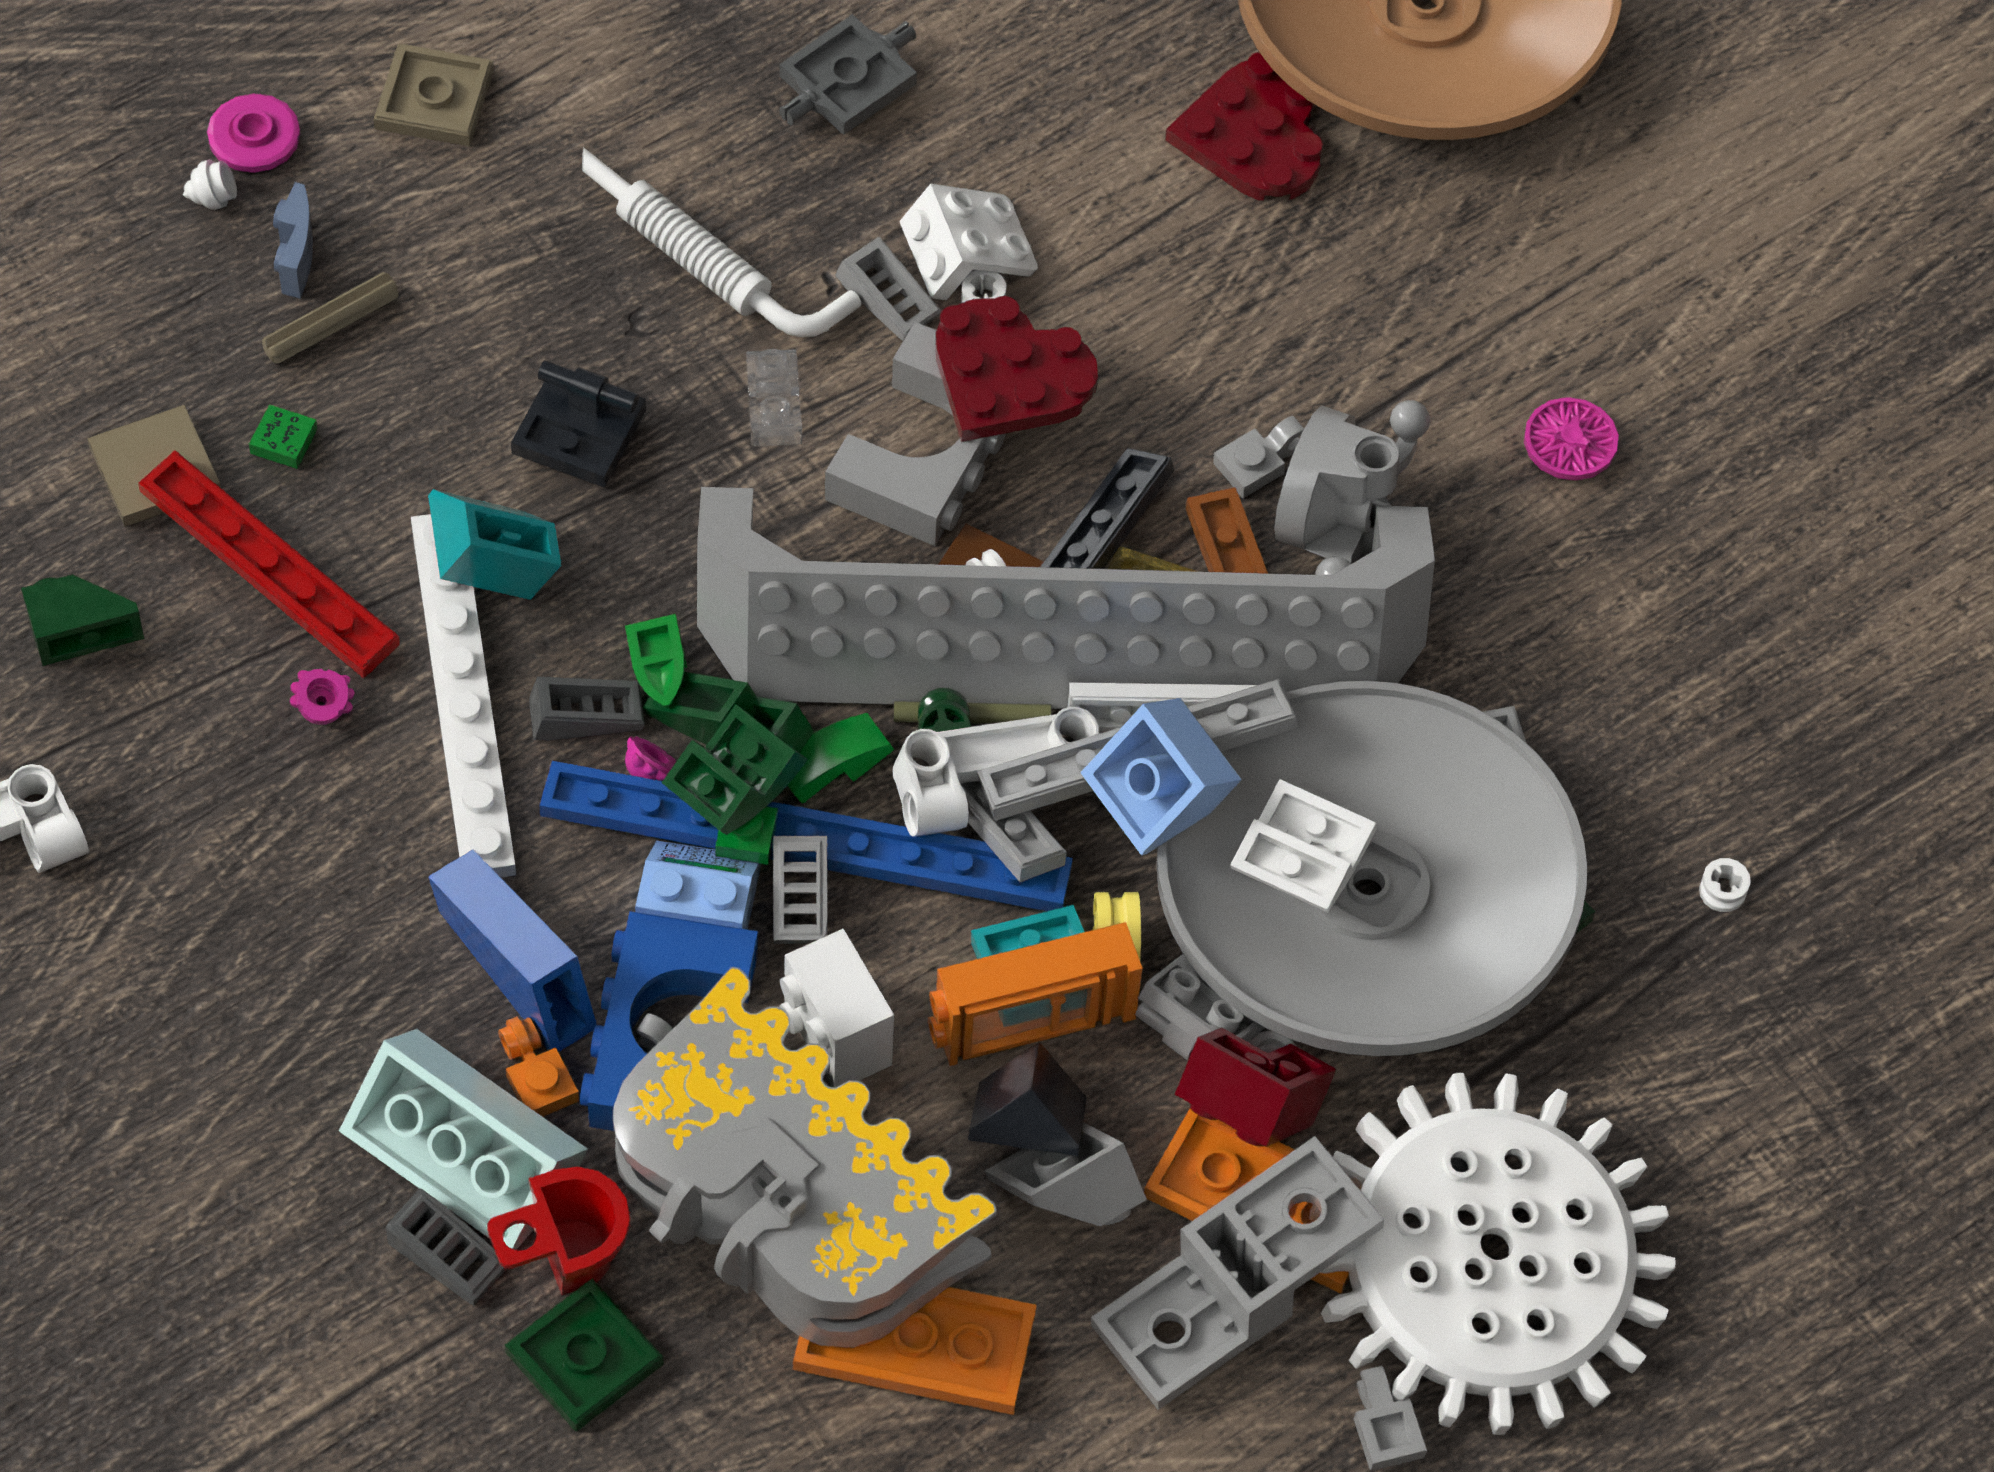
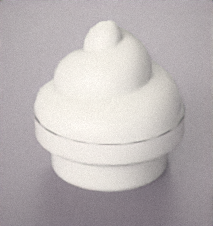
[183,159,237,210]

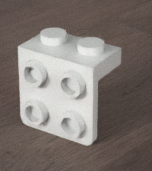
[899,184,1038,300]

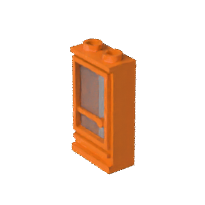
[928,922,1143,1066]

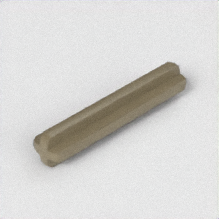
[262,272,398,364]

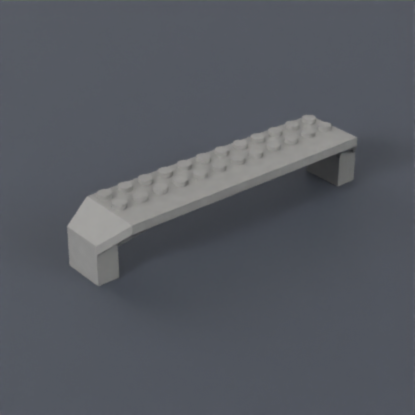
[697,487,1435,709]

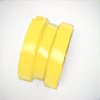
[1093,892,1141,960]

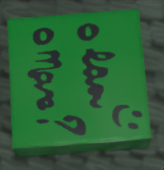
[249,404,318,469]

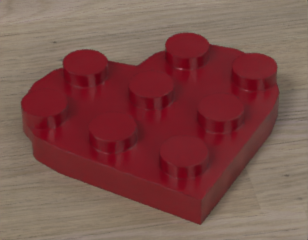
[1165,52,1323,201]
[935,296,1098,442]

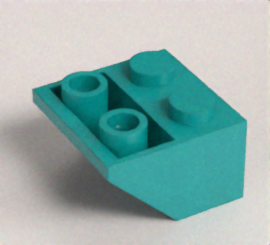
[428,489,561,600]

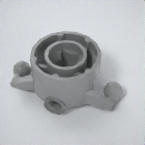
[1274,400,1430,575]

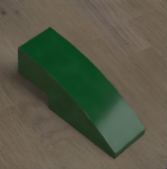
[643,672,814,753]

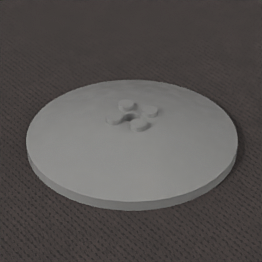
[1156,681,1587,1056]

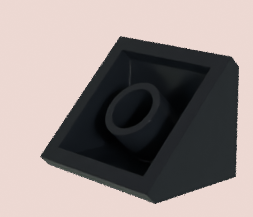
[968,1041,1087,1156]

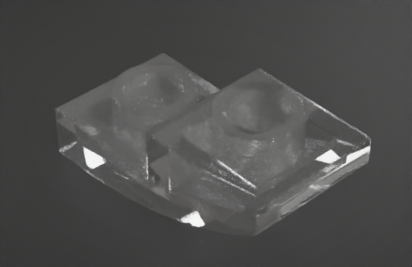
[746,349,802,446]

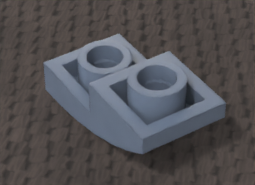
[273,182,313,299]

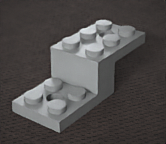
[1091,1136,1384,1410]

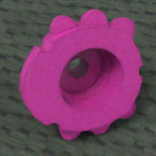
[290,669,355,725]
[625,736,677,781]

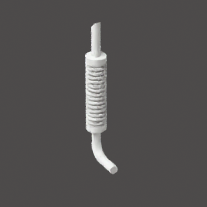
[582,147,861,338]

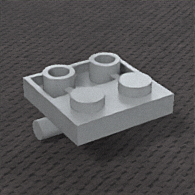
[1135,954,1265,1061]

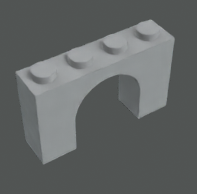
[825,322,1006,546]

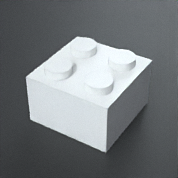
[780,929,894,1087]

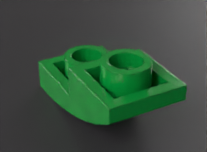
[787,713,895,804]

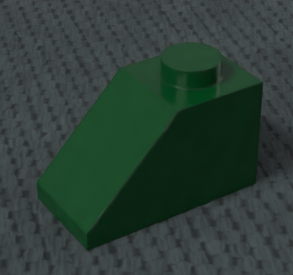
[21,574,144,666]

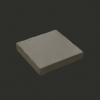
[374,43,494,147]
[87,405,221,527]

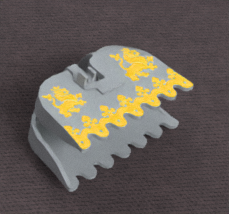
[613,967,997,1348]

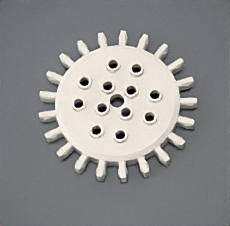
[1309,1073,1675,1435]

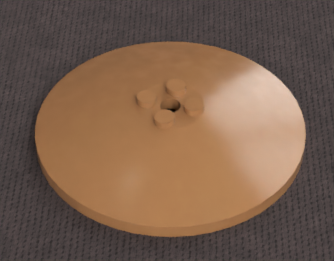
[1238,0,1622,140]

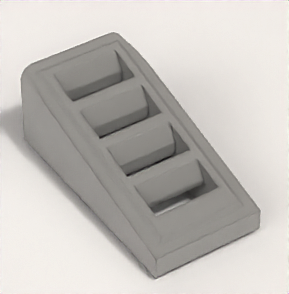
[835,237,942,341]
[773,836,827,944]

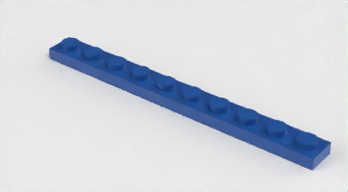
[540,761,1073,911]

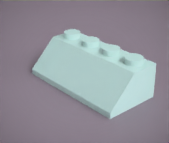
[339,1029,588,1250]

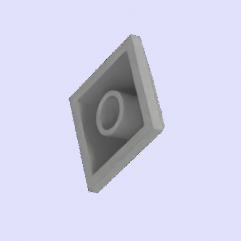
[985,1122,1147,1226]

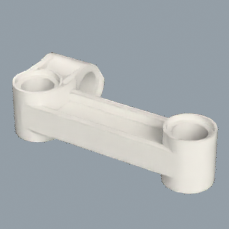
[892,707,1099,837]
[0,764,89,873]

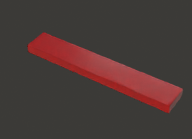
[138,450,400,679]

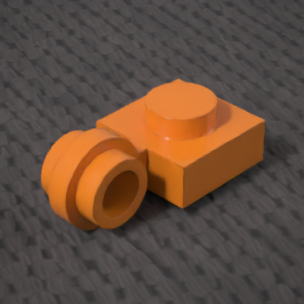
[498,1016,579,1117]

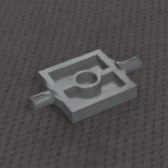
[779,14,917,135]

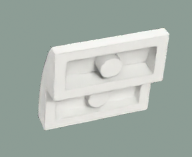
[1230,779,1377,913]

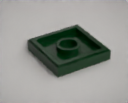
[504,1278,664,1432]

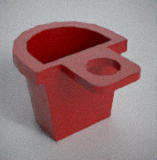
[487,1166,630,1295]

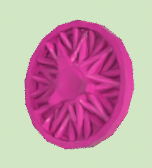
[207,94,300,173]
[1524,397,1619,481]

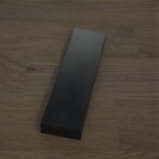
[1041,448,1174,569]

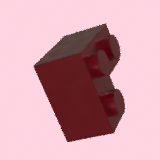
[1175,1027,1336,1147]

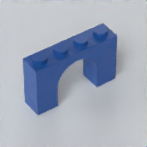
[580,911,758,1131]

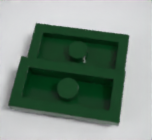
[662,704,808,835]

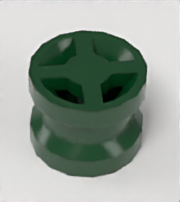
[918,688,970,732]

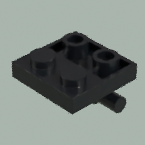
[511,360,647,488]

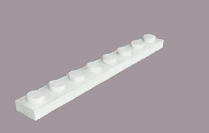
[411,514,516,877]

